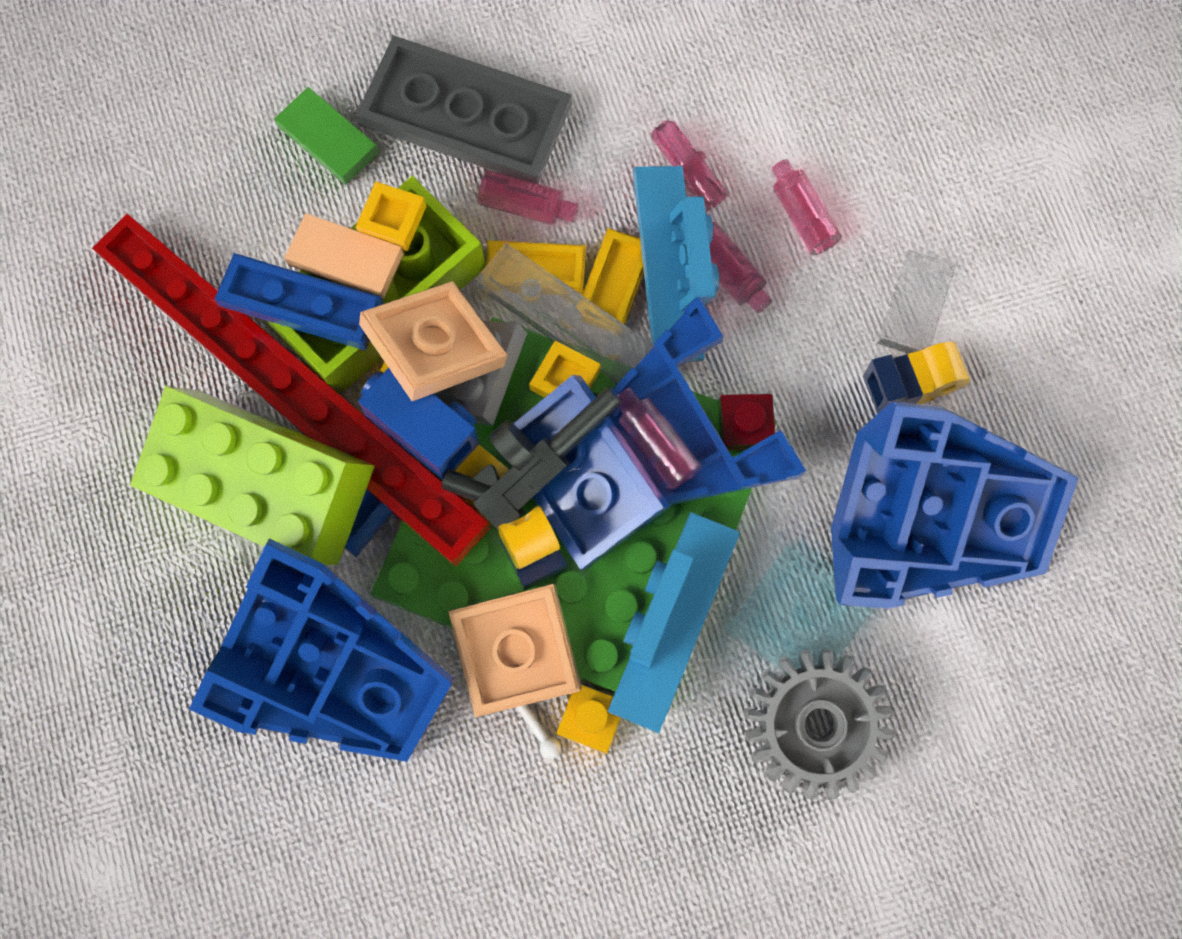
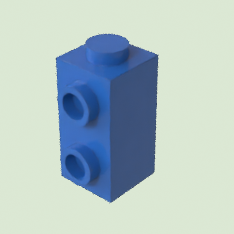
[358,368,480,481]

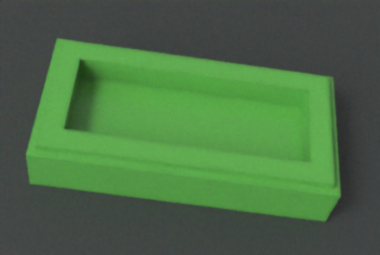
[274,87,379,185]

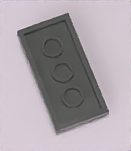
[356,35,572,186]

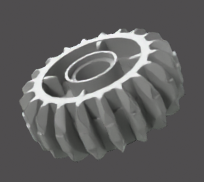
[744,649,894,800]

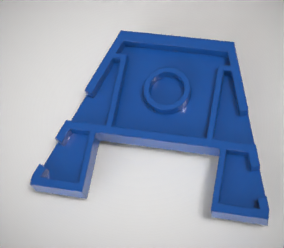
[609,297,806,505]

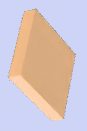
[359,281,507,401]
[448,584,582,718]

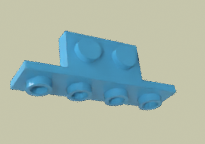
[632,166,719,362]
[608,512,740,734]

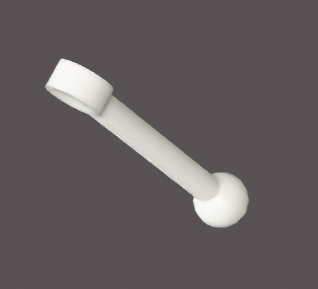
[516,705,561,759]

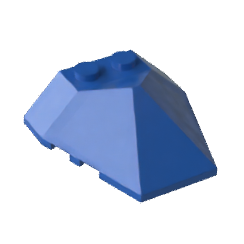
[831,401,1079,609]
[189,538,453,762]

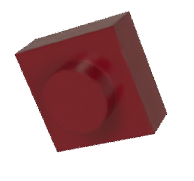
[718,394,775,451]

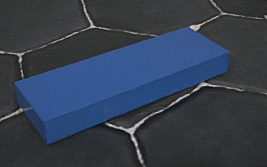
[215,253,384,351]

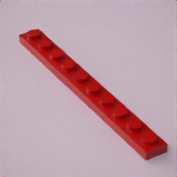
[92,213,492,567]

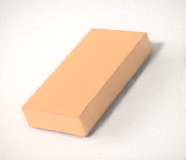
[284,213,404,299]

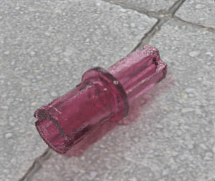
[651,120,729,212]

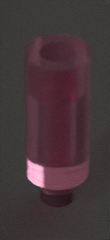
[771,159,842,255]
[478,170,579,226]
[709,222,772,313]
[618,388,702,490]

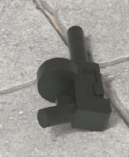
[442,387,622,530]

